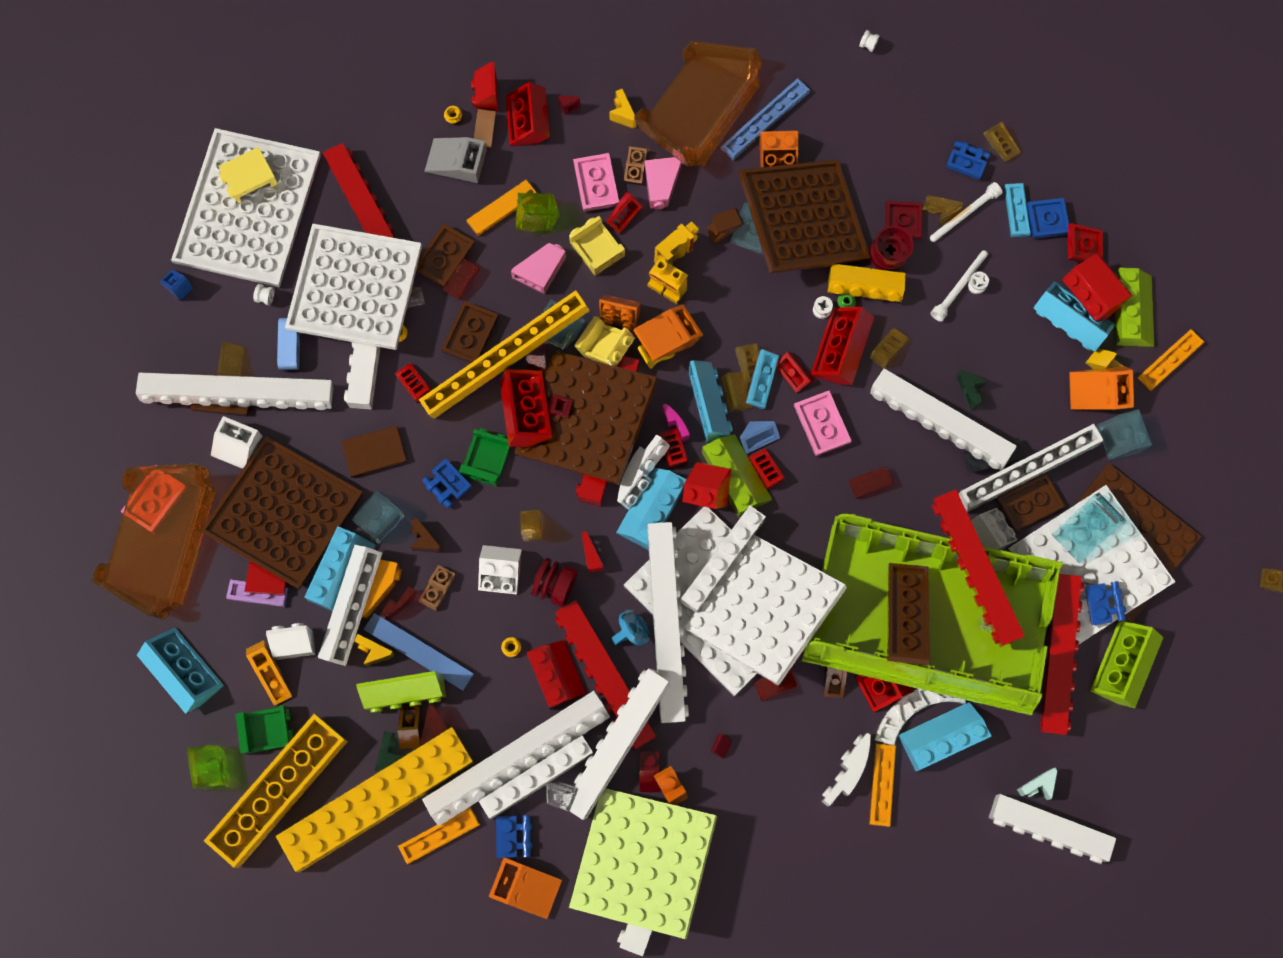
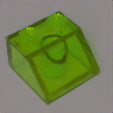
[187,745,229,791]

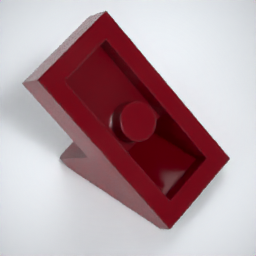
[639,751,660,792]

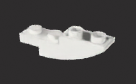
[617,435,670,510]
[822,733,871,806]

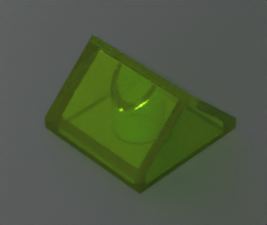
[516,193,559,231]

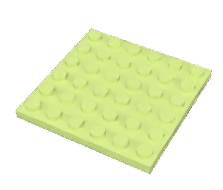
[569,789,717,940]

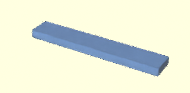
[721,78,810,161]
[364,613,474,691]

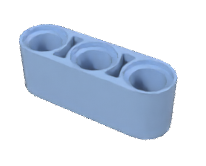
[277,318,300,370]

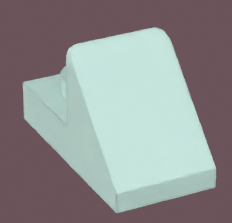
[1017,768,1057,800]

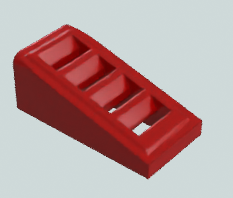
[606,192,643,234]
[395,363,431,403]
[659,428,688,469]
[748,448,785,490]
[582,531,604,573]

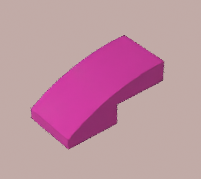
[662,404,690,442]

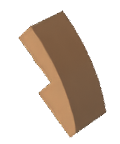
[474,109,496,148]
[624,146,647,184]
[419,565,455,611]

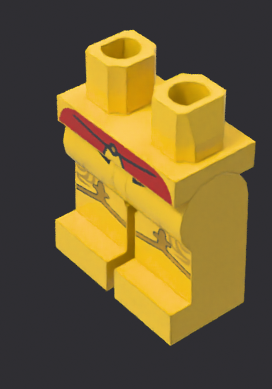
[654,222,699,265]
[647,258,688,304]

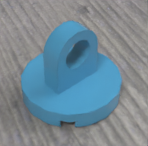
[611,609,650,646]

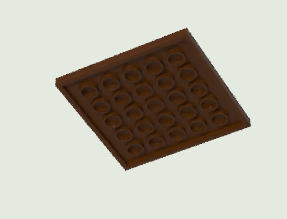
[738,160,871,274]
[514,350,658,485]
[200,436,363,590]
[1073,463,1201,623]

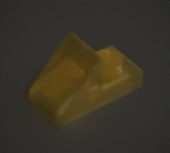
[923,195,963,225]
[520,510,542,541]

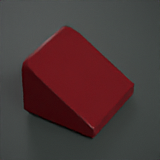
[558,95,580,115]
[548,394,573,418]
[710,733,732,758]

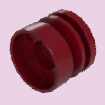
[869,226,914,272]
[531,558,578,608]

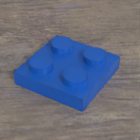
[1027,198,1069,239]

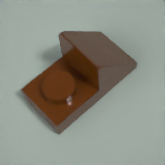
[706,208,744,243]
[410,518,442,553]
[824,667,847,698]

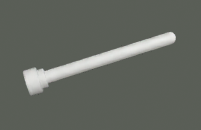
[930,182,1003,242]
[930,250,988,321]

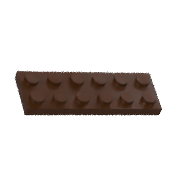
[887,563,930,665]

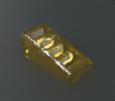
[983,122,1021,162]
[870,328,909,368]
[735,343,759,384]

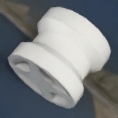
[859,30,880,52]
[968,272,989,294]
[253,284,275,305]
[813,296,833,319]

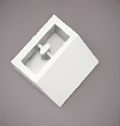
[211,416,263,469]
[971,508,1017,550]
[478,545,522,594]
[266,623,316,660]

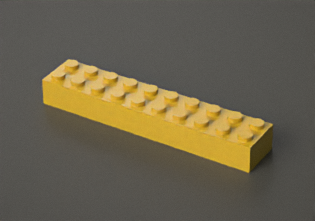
[276,727,475,872]

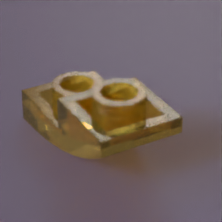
[1260,568,1283,593]

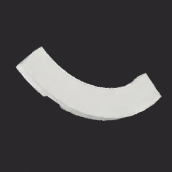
[874,688,966,745]

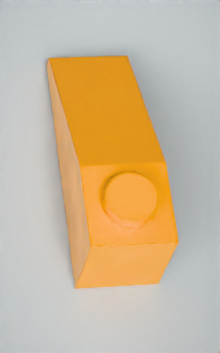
[362,559,402,619]
[246,640,292,706]

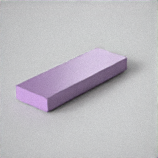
[226,579,289,608]

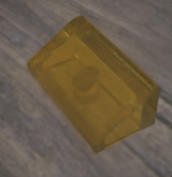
[218,342,244,376]
[722,372,752,412]

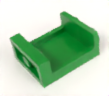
[459,428,511,487]
[235,705,294,755]

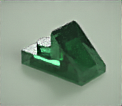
[956,370,987,410]
[375,731,404,772]

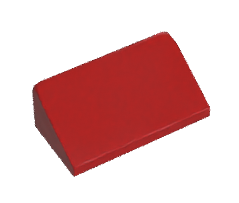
[776,352,814,393]

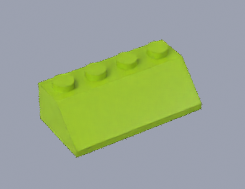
[1115,268,1154,347]
[702,434,772,518]
[1090,621,1164,708]
[356,671,446,713]

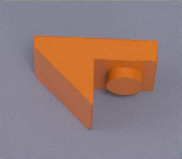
[654,766,688,805]

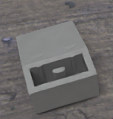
[425,137,487,183]

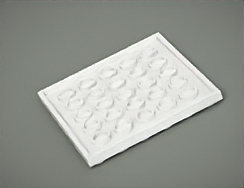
[285,224,422,350]
[1008,485,1175,644]
[684,535,847,686]

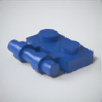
[946,140,990,180]
[422,458,472,508]
[1084,581,1127,625]
[496,815,533,858]

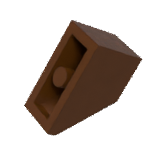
[397,705,422,749]

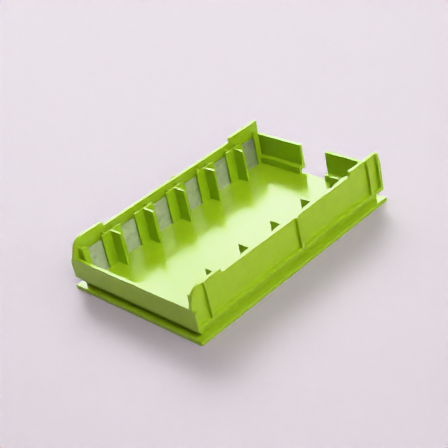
[802,514,1063,716]

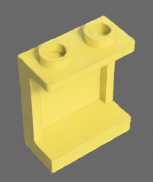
[218,147,278,203]
[569,216,625,276]
[574,316,635,366]

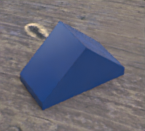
[160,269,193,301]

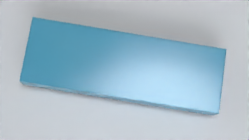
[1004,183,1031,237]
[746,349,779,409]

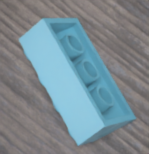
[1033,281,1116,352]
[689,360,732,443]
[616,467,686,550]
[304,526,376,611]
[137,627,224,714]
[898,702,991,772]

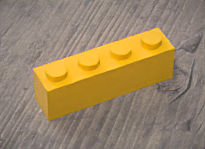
[827,264,906,302]

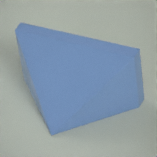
[740,421,780,454]

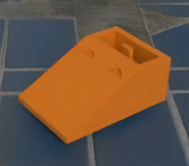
[760,130,798,167]
[599,295,642,330]
[633,304,703,361]
[1069,366,1134,409]
[489,857,562,919]

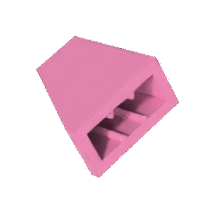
[645,156,681,209]
[511,243,566,295]

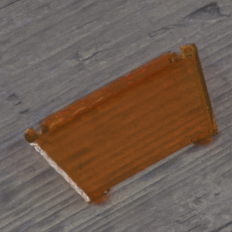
[634,41,763,166]
[91,463,215,620]

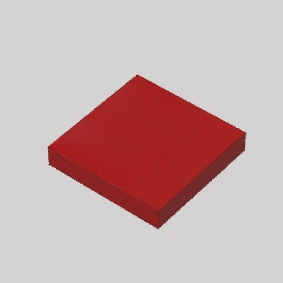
[1068,223,1103,263]
[244,561,287,596]

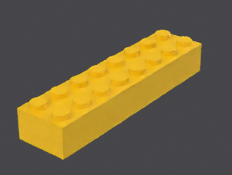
[204,714,348,868]

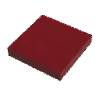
[885,201,923,239]

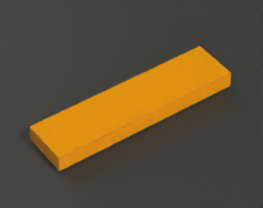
[467,180,537,236]
[1138,329,1204,391]
[869,743,896,827]
[398,807,480,864]

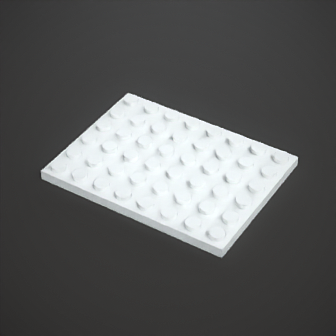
[171,128,321,287]
[624,507,757,696]

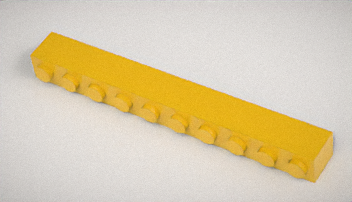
[419,290,590,419]

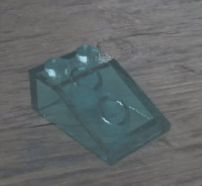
[1052,492,1127,563]

